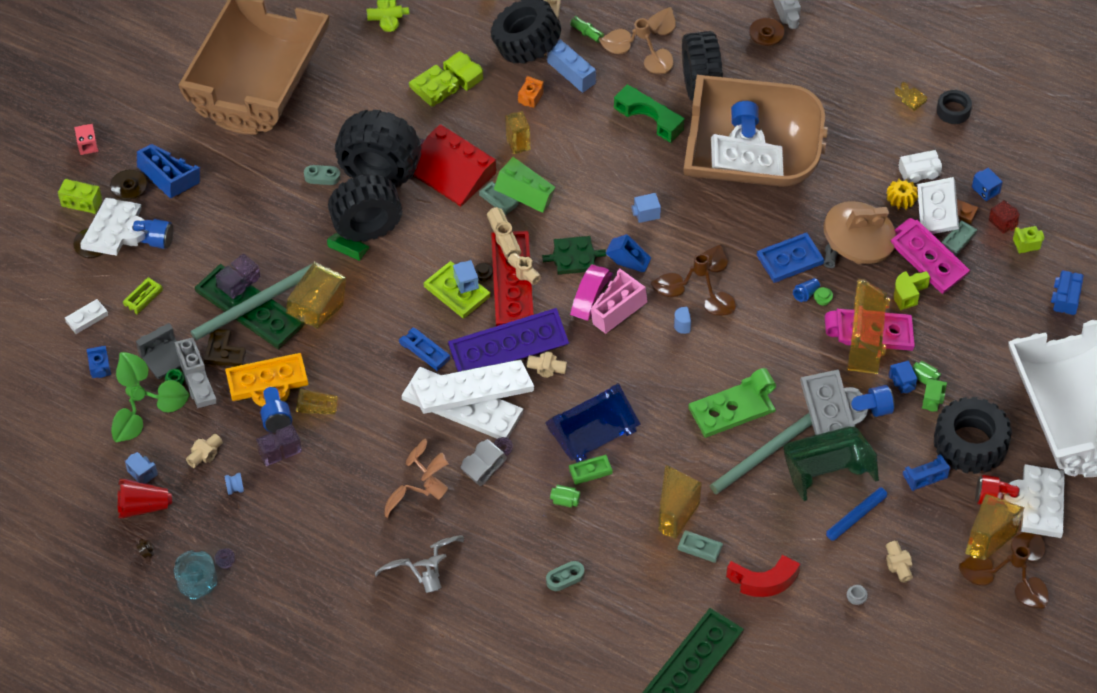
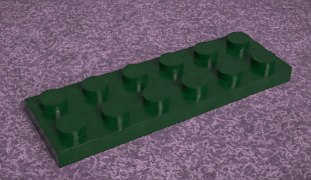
[195,264,304,350]
[642,608,744,693]

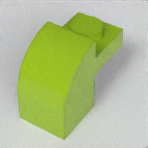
[894,271,930,311]

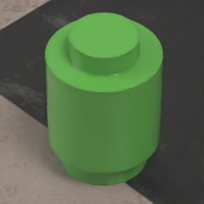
[912,361,941,385]
[550,484,580,508]

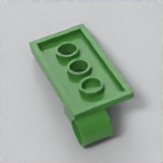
[688,368,776,438]

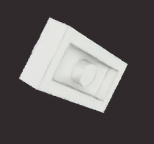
[65,299,108,334]

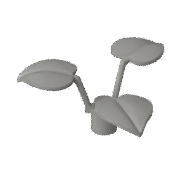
[375,535,464,593]

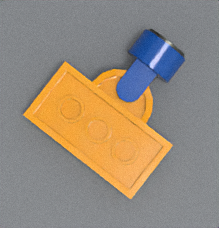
[225,353,309,433]

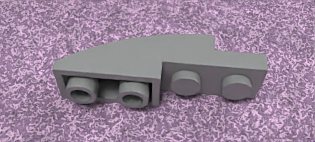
[175,338,216,408]

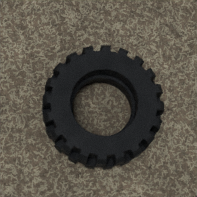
[491,0,561,64]
[682,31,723,101]
[328,174,403,242]
[934,397,1012,474]

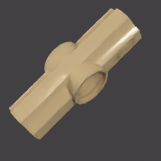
[487,207,521,259]

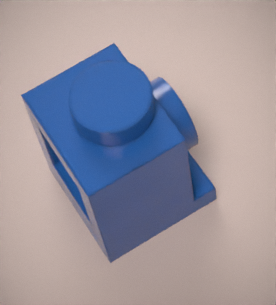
[86,346,111,378]
[889,360,917,393]

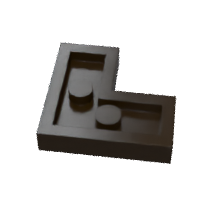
[204,329,246,367]

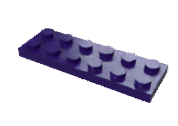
[448,308,569,372]

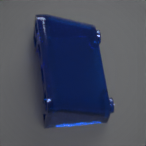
[545,383,641,463]

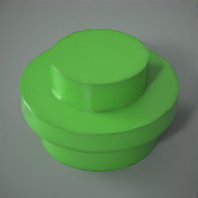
[814,287,833,306]

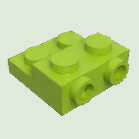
[409,65,459,107]

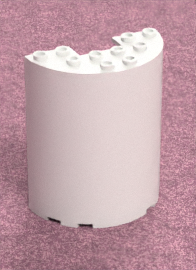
[1008,320,1097,478]

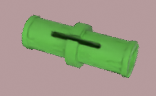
[570,16,604,43]

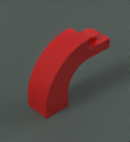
[726,555,800,597]

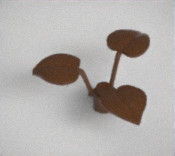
[651,245,736,316]
[959,532,1049,608]

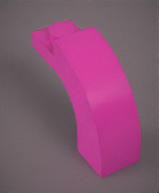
[570,264,613,321]

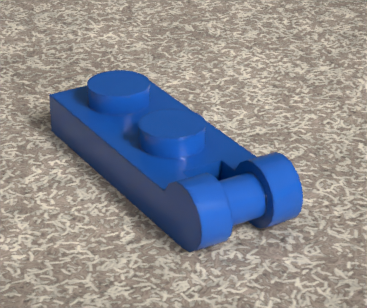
[399,327,450,371]

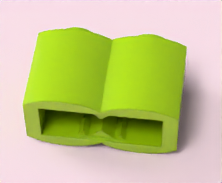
[443,51,483,91]

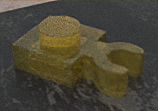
[894,82,927,111]

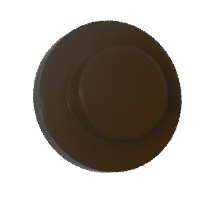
[475,263,493,281]
[136,539,155,558]

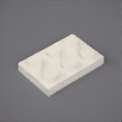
[917,177,959,234]

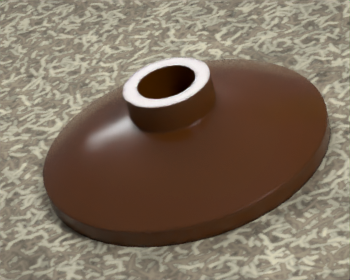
[749,18,784,46]

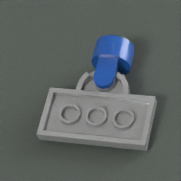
[800,370,895,453]

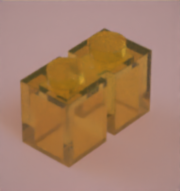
[505,111,530,155]

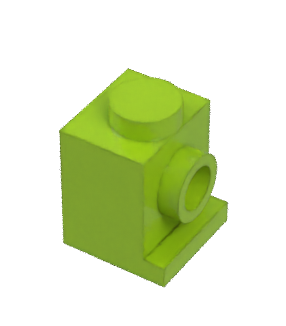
[1013,226,1044,254]

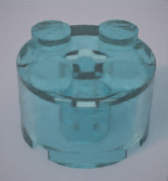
[174,550,217,599]

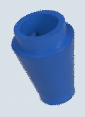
[793,278,820,302]

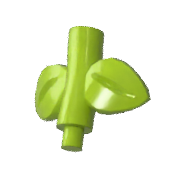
[367,0,409,32]

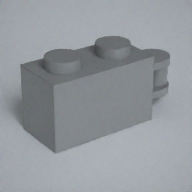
[773,0,801,29]

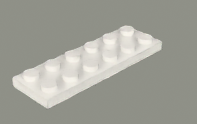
[411,360,534,414]
[402,367,523,442]

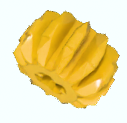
[887,179,918,210]

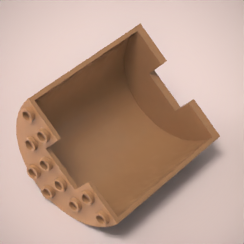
[178,0,329,134]

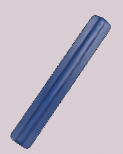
[826,487,887,541]

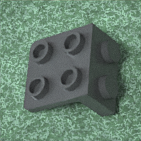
[136,323,181,379]

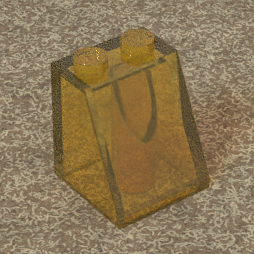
[286,262,346,329]
[658,465,702,539]
[965,494,1025,560]

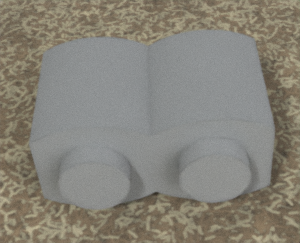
[461,439,507,486]

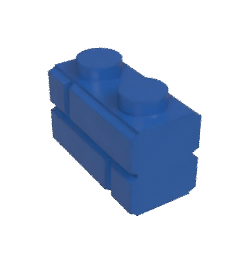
[1051,270,1084,315]

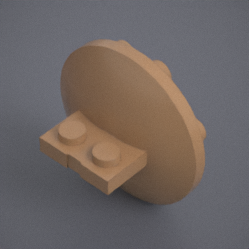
[824,201,896,264]

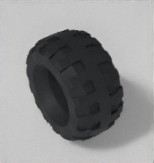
[335,109,422,188]

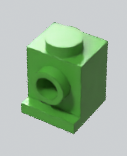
[922,379,947,411]

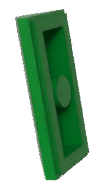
[327,233,369,261]

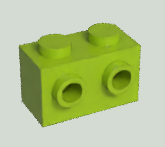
[58,179,102,214]

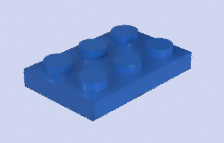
[757,232,824,283]

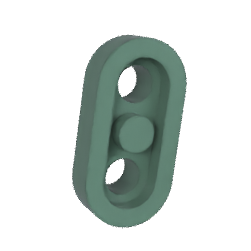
[304,165,341,185]
[546,561,584,591]

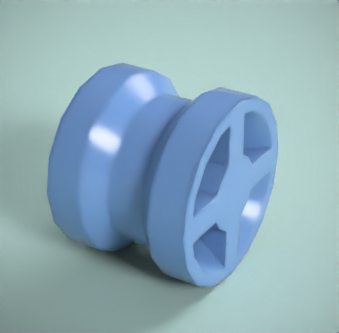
[225,473,244,495]

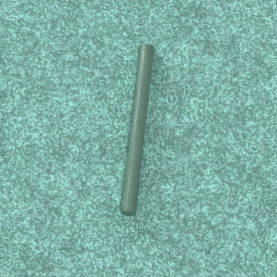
[190,264,318,341]
[710,413,812,495]

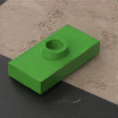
[569,455,613,485]

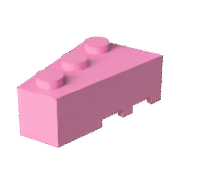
[591,269,647,334]

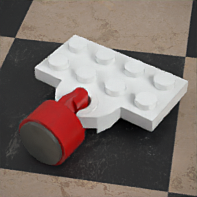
[975,464,1064,538]

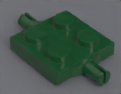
[542,236,606,275]

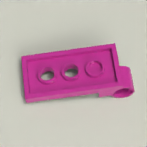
[890,218,970,294]
[825,309,915,351]

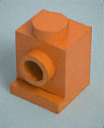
[518,76,544,108]

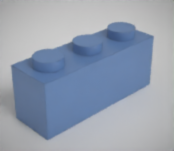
[547,39,596,93]

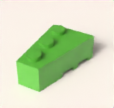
[494,157,555,213]

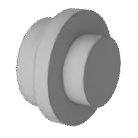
[847,585,867,605]

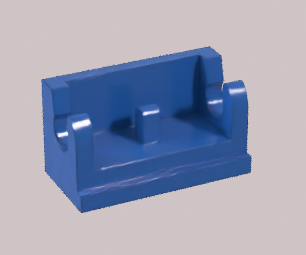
[902,455,950,491]

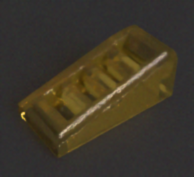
[295,389,338,414]

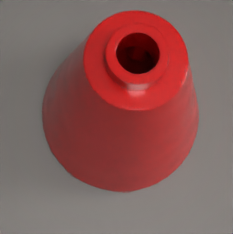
[117,479,172,518]

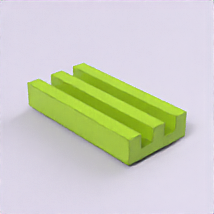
[123,277,163,314]

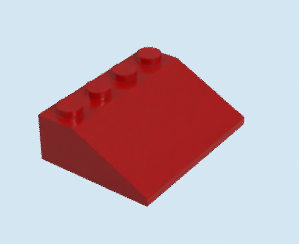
[413,124,496,207]

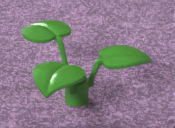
[111,352,189,442]

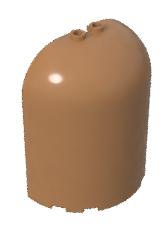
[684,75,828,187]

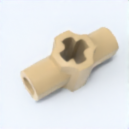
[508,252,541,285]
[527,352,567,378]
[186,434,223,468]
[886,541,913,582]

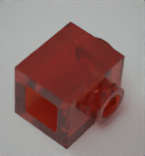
[989,200,1020,234]

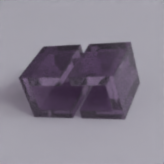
[215,253,261,299]
[256,424,302,466]

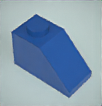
[606,234,651,272]

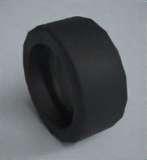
[937,90,972,124]

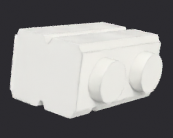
[899,150,942,183]

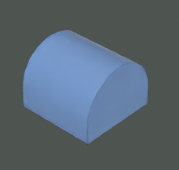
[674,307,691,334]

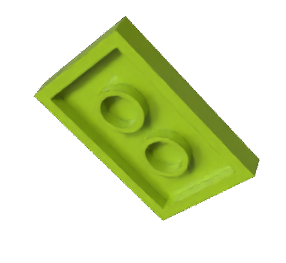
[424,261,490,319]

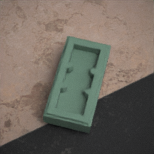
[479,181,519,215]
[942,221,977,256]

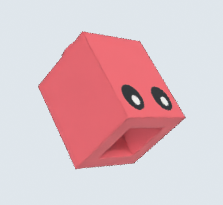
[74,124,98,155]

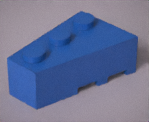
[137,144,200,199]

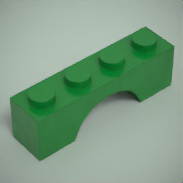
[614,84,685,143]

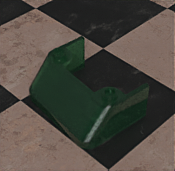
[784,427,879,501]

